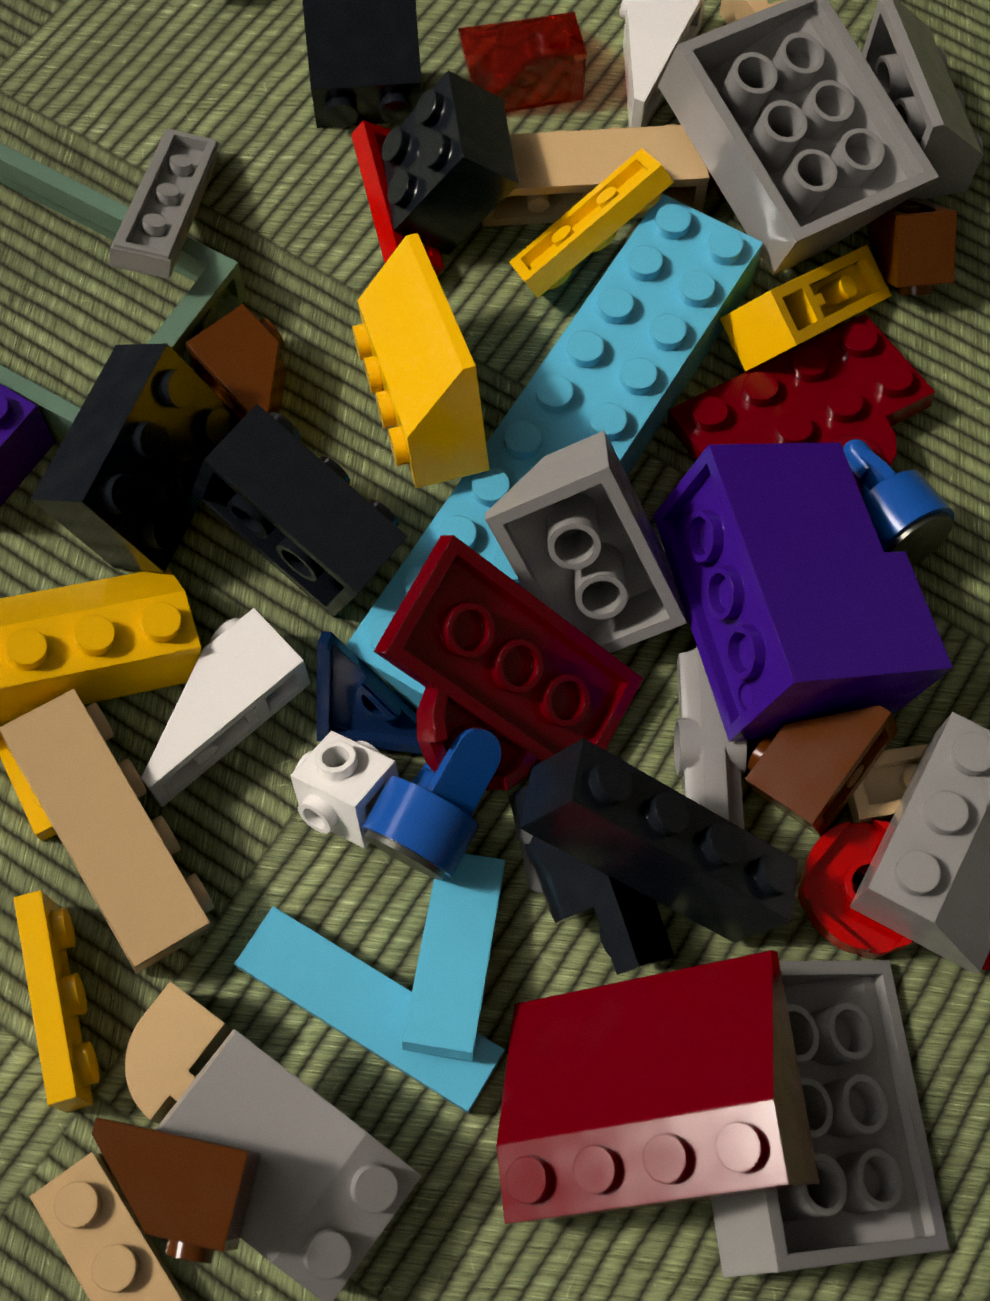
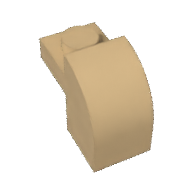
[125,982,232,1124]

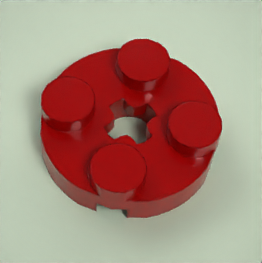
[798,820,914,959]

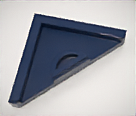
[317,631,423,755]

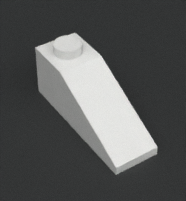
[619,0,705,128]
[141,608,311,807]

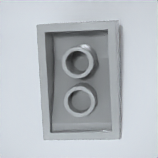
[155,1029,421,1301]

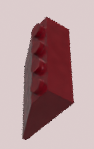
[496,950,820,1224]

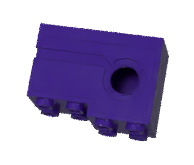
[653,442,953,742]

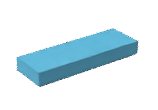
[402,853,506,1061]

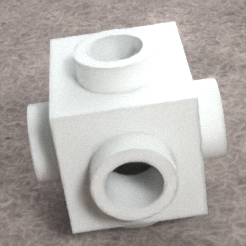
[290,730,399,849]

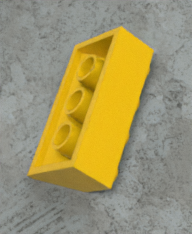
[352,233,490,488]
[0,567,201,723]

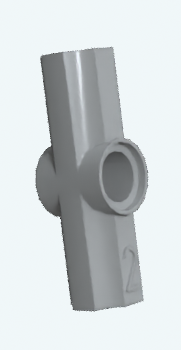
[674,647,747,829]

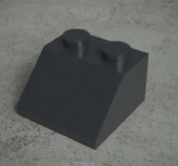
[302,0,422,128]

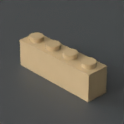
[482,124,709,227]
[0,689,214,974]

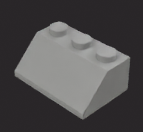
[862,0,983,200]
[485,430,687,653]
[850,712,990,974]

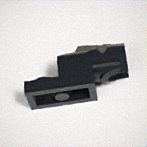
[508,786,675,975]

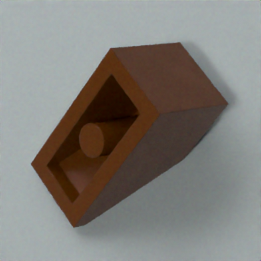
[867,198,957,295]
[185,304,286,420]
[745,705,898,837]
[92,1117,261,1264]

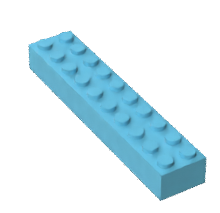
[346,194,763,714]

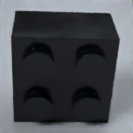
[382,70,519,255]

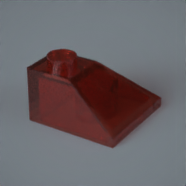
[458,12,587,113]

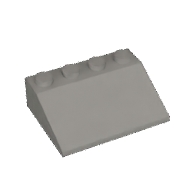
[658,0,939,276]
[711,960,950,1277]

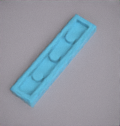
[234,906,505,1114]

